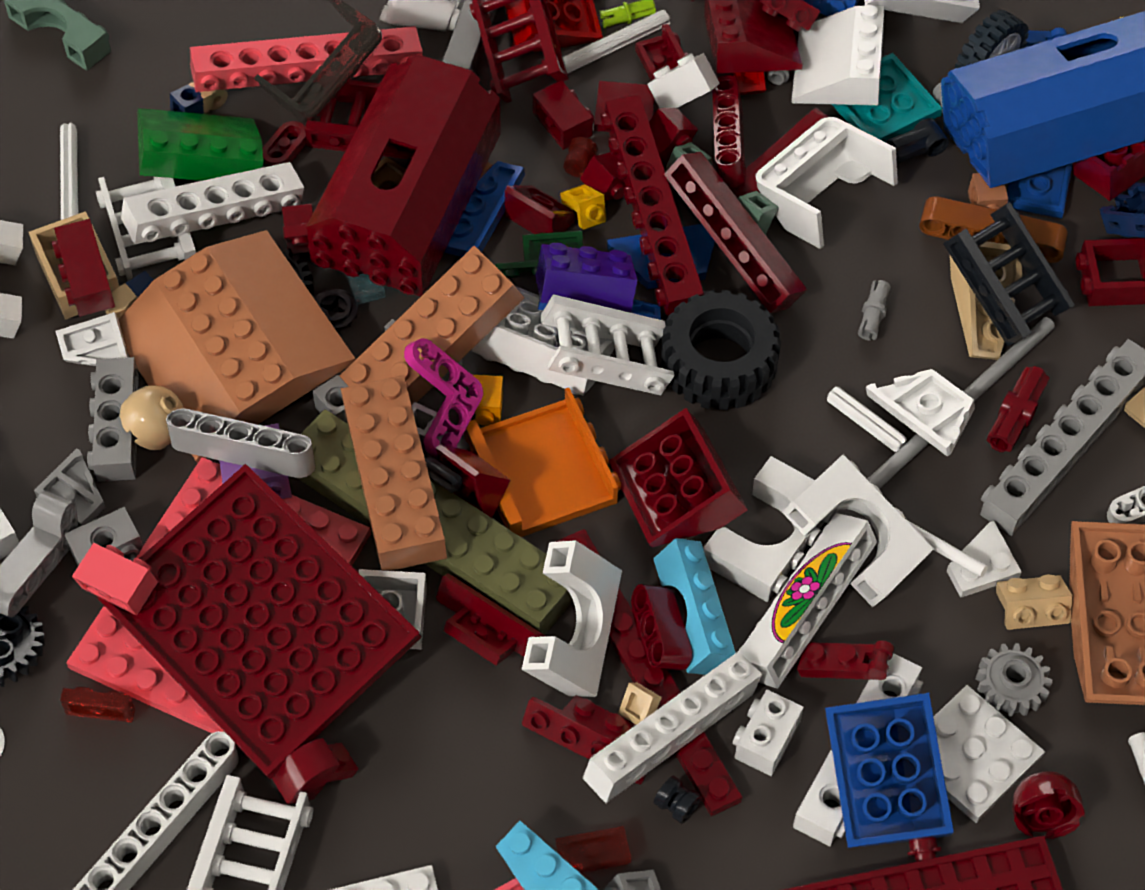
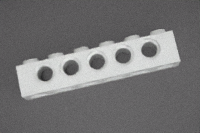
[121,162,304,244]
[583,651,762,803]
[793,653,924,846]

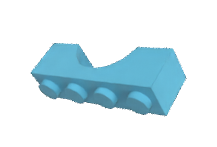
[653,538,736,675]

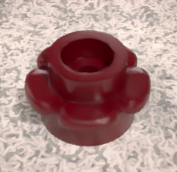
[907,837,942,862]

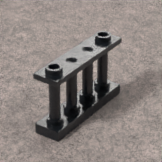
[943,202,1075,347]

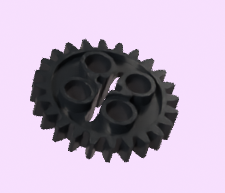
[0,606,45,687]

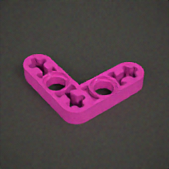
[404,338,483,457]

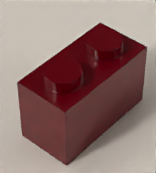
[533,80,594,150]

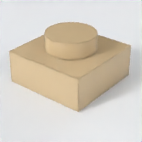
[618,683,661,725]

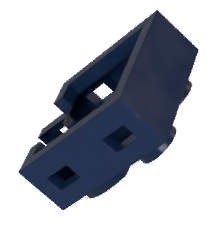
[1099,182,1145,239]

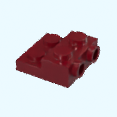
[758,0,820,32]

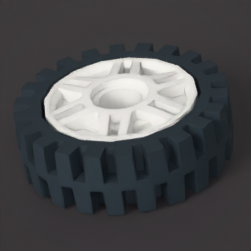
[954,10,1029,69]

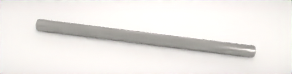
[867,317,1055,489]

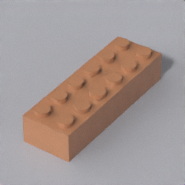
[339,245,524,406]
[341,375,447,571]

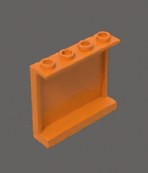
[464,388,621,537]

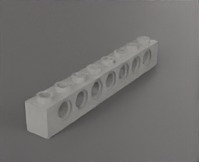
[980,339,1145,537]

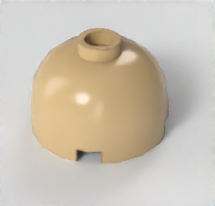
[120,386,184,450]

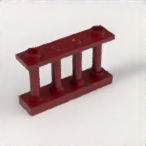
[469,0,569,103]
[305,76,416,160]

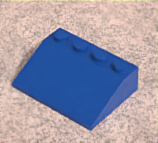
[825,693,954,848]

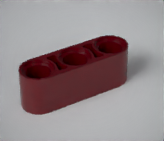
[631,584,692,671]

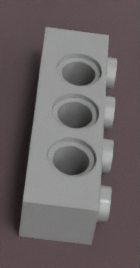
[87,357,139,482]

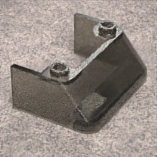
[254,0,382,122]

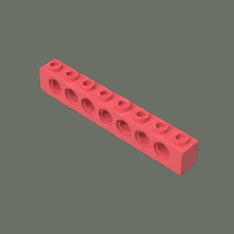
[190,26,423,92]

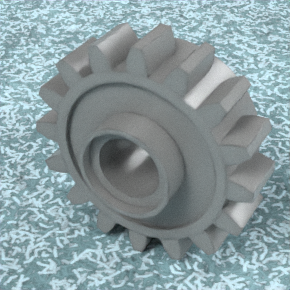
[976,643,1052,716]

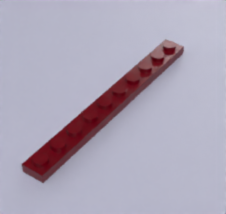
[556,529,742,817]

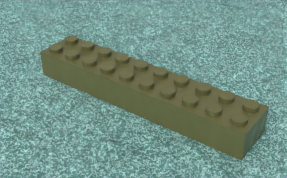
[297,409,573,635]

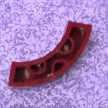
[580,108,698,201]

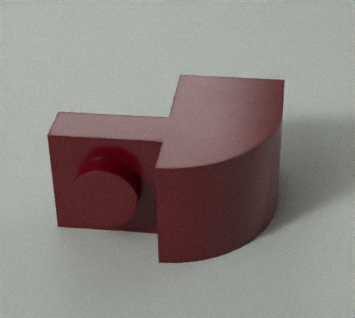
[282,203,314,254]
[272,738,358,804]

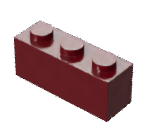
[51,219,115,317]

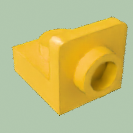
[560,184,606,229]

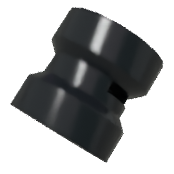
[653,775,702,824]

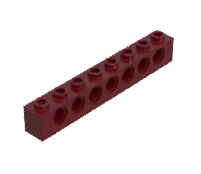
[601,94,704,317]

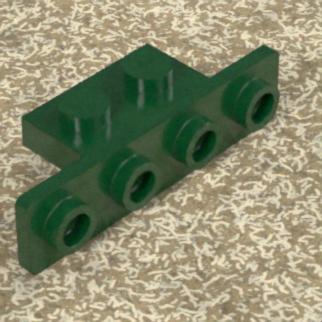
[495,231,583,279]

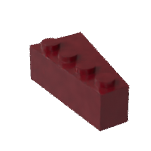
[1074,141,1145,201]

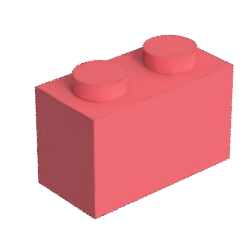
[72,543,158,615]

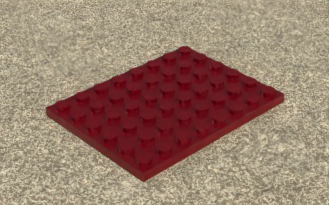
[97,464,422,780]

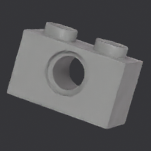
[64,507,143,566]

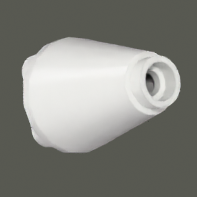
[380,0,461,31]

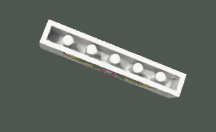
[739,513,877,689]

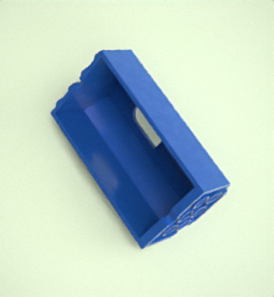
[941,11,1145,188]

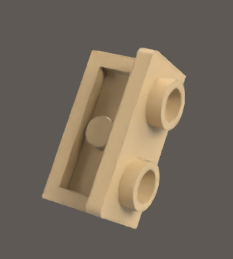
[996,574,1072,630]

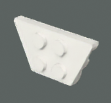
[866,369,975,456]

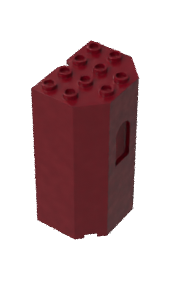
[306,54,501,297]

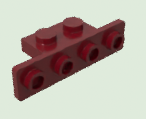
[436,573,547,666]
[522,695,646,785]

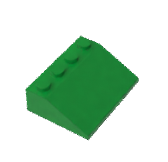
[137,108,263,181]

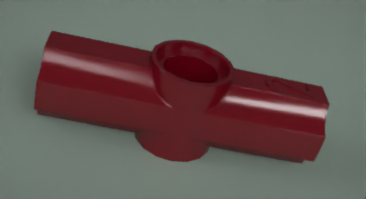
[986,366,1050,453]

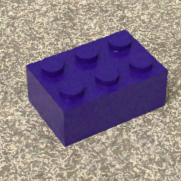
[536,242,638,313]

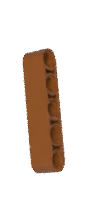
[919,196,1068,263]

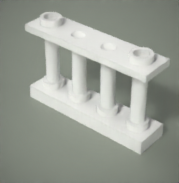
[96,177,196,281]
[541,294,675,395]
[187,775,313,890]

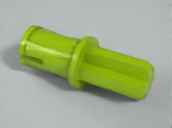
[599,0,656,28]

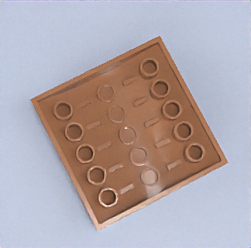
[119,230,356,463]
[1069,521,1145,705]

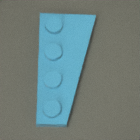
[496,821,599,890]

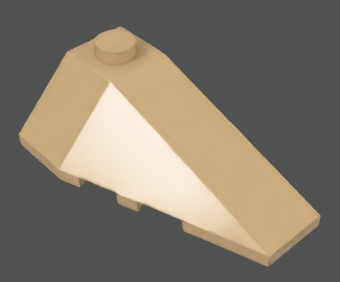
[950,242,1022,360]

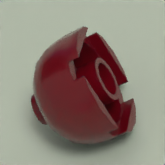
[1012,772,1085,839]

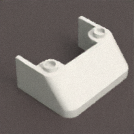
[756,117,898,249]

